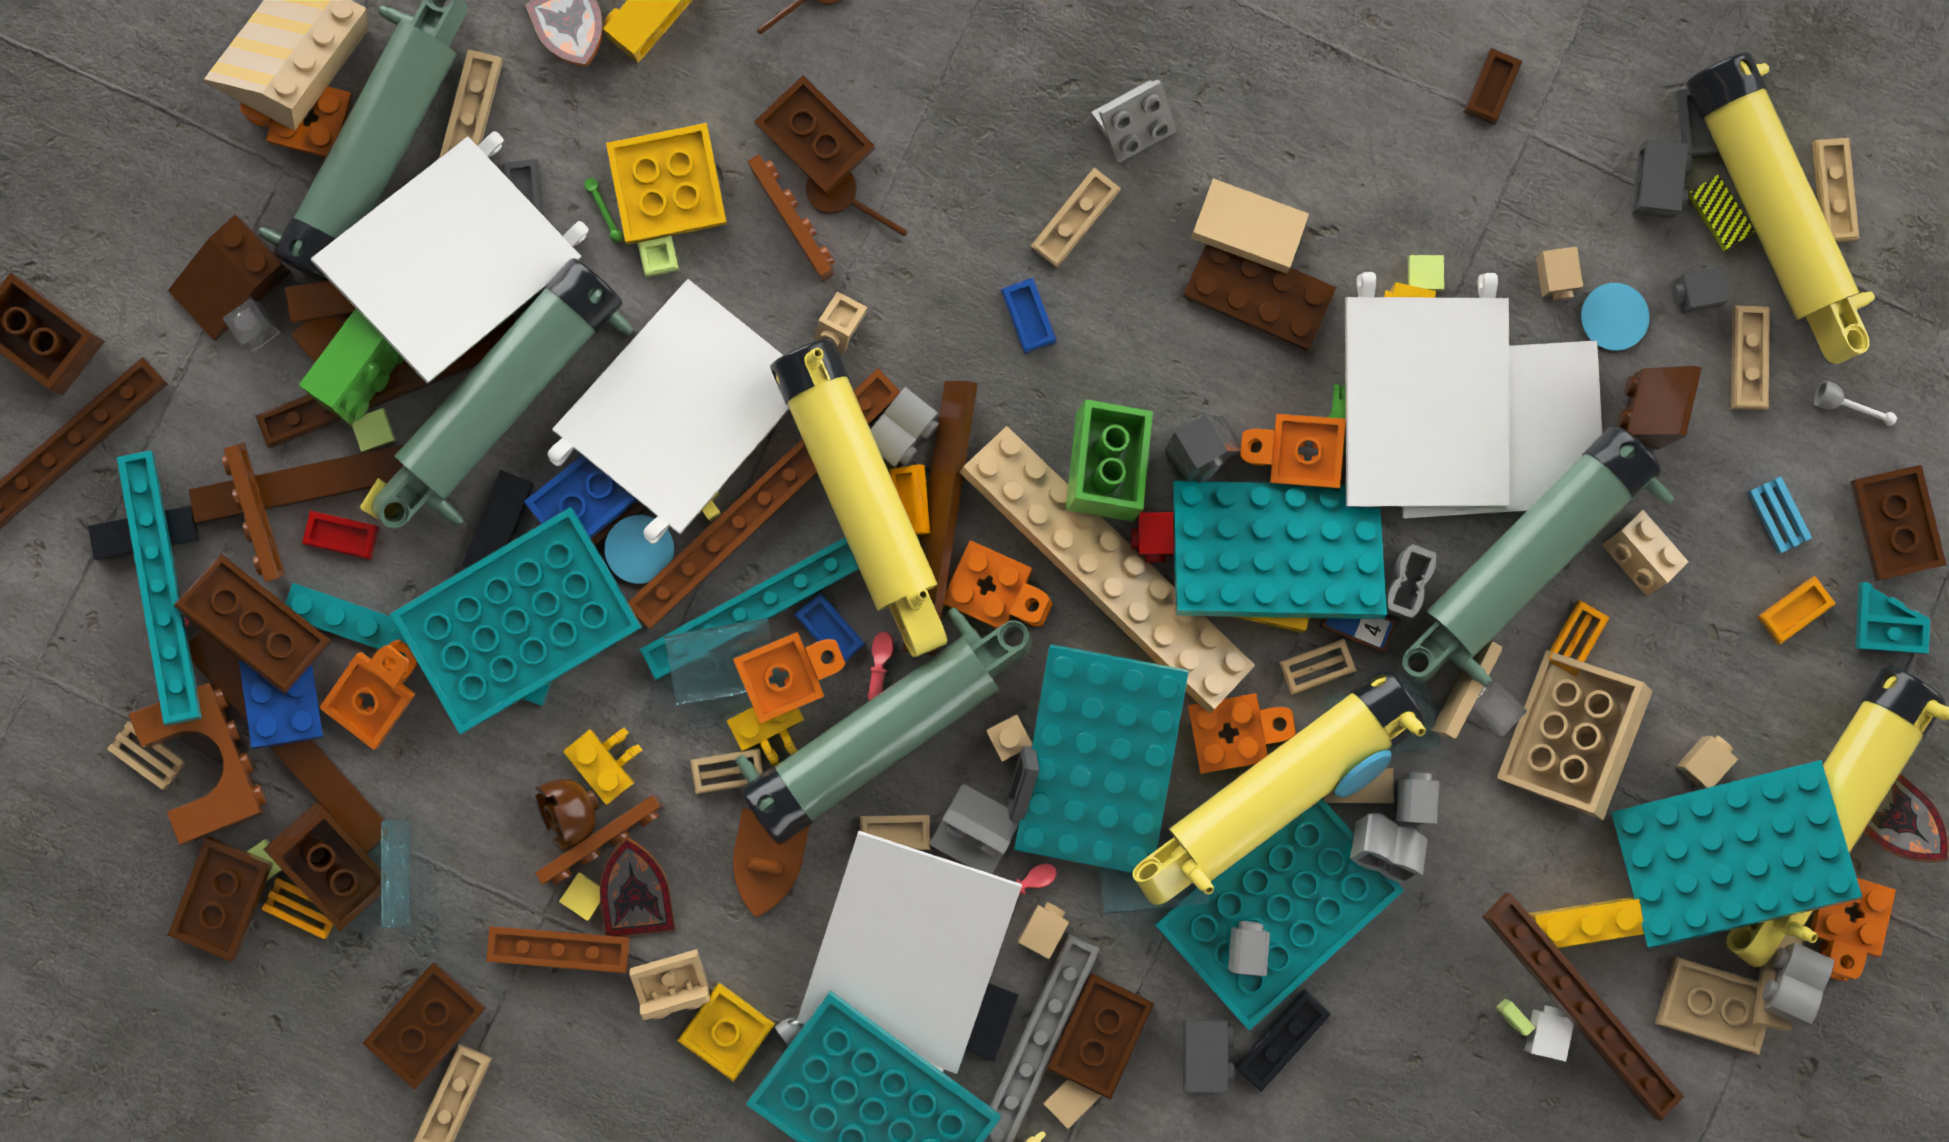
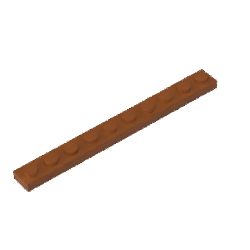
[628,368,901,630]

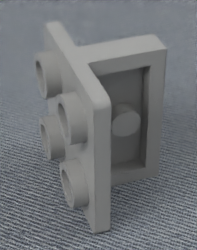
[1091,79,1177,162]
[930,784,1019,874]

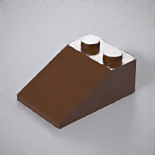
[168,215,291,341]
[1617,366,1702,449]
[263,801,393,931]

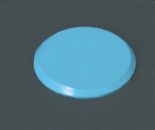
[1581,283,1650,351]
[605,515,674,584]
[1334,750,1392,797]

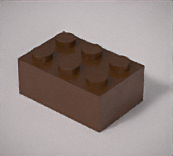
[0,273,105,396]

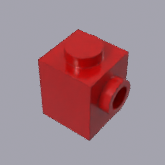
[1130,512,1174,563]

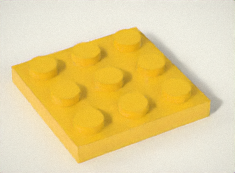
[606,123,728,245]

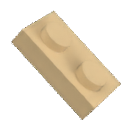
[1603,510,1689,596]
[630,949,710,1020]

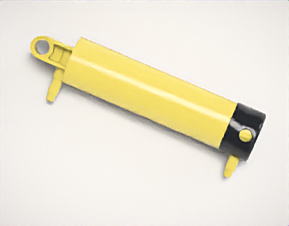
[1686,52,1875,364]
[770,339,947,657]
[1726,667,1949,967]
[1133,669,1426,905]

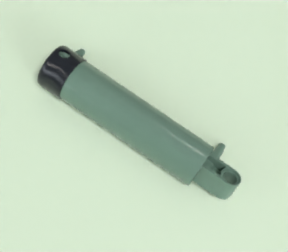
[258,0,468,282]
[372,258,633,528]
[1402,425,1675,687]
[736,608,1032,845]

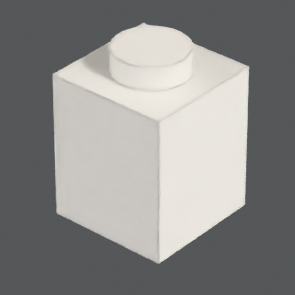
[1524,1005,1574,1061]

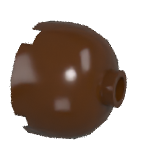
[535,779,599,851]

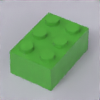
[299,309,404,426]
[1066,399,1153,522]

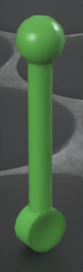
[584,178,623,243]

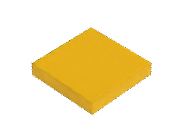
[677,982,776,1082]

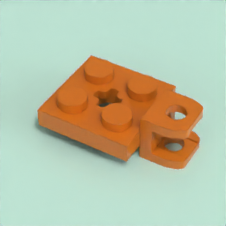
[240,86,353,158]
[1240,414,1346,489]
[944,540,1053,629]
[733,632,845,724]
[319,639,418,750]
[1188,693,1296,774]
[1811,878,1896,982]

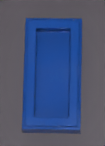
[1001,277,1057,354]
[794,592,866,662]

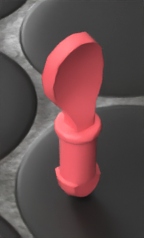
[867,631,895,701]
[1015,863,1057,895]

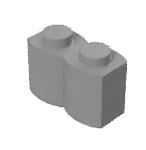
[870,387,939,468]
[1386,544,1436,621]
[1396,772,1439,824]
[1350,813,1428,884]
[1228,921,1270,976]
[1762,942,1834,1028]

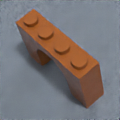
[128,683,267,845]

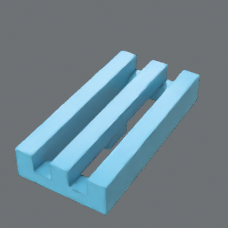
[1747,477,1812,554]

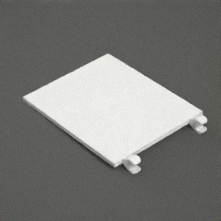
[311,131,589,384]
[1345,272,1510,506]
[548,279,790,544]
[1401,341,1602,518]
[797,831,1022,1074]

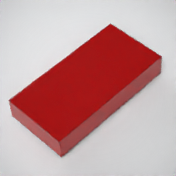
[302,510,379,560]

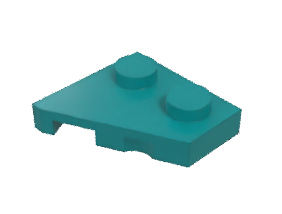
[1855,582,1930,654]

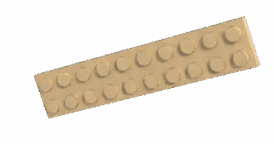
[959,426,1255,714]

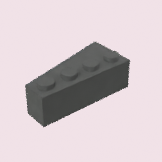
[1164,414,1241,484]

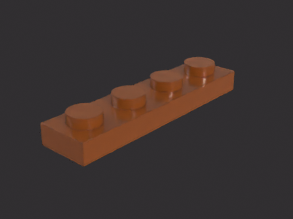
[748,154,835,282]
[222,442,286,582]
[535,795,664,886]
[486,926,631,973]

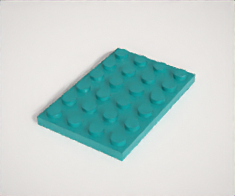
[1172,481,1387,619]
[390,507,643,734]
[1014,644,1189,873]
[1611,760,1862,949]
[1154,798,1404,1031]
[746,990,1001,1142]

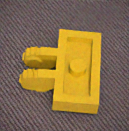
[726,707,805,766]
[563,727,643,805]

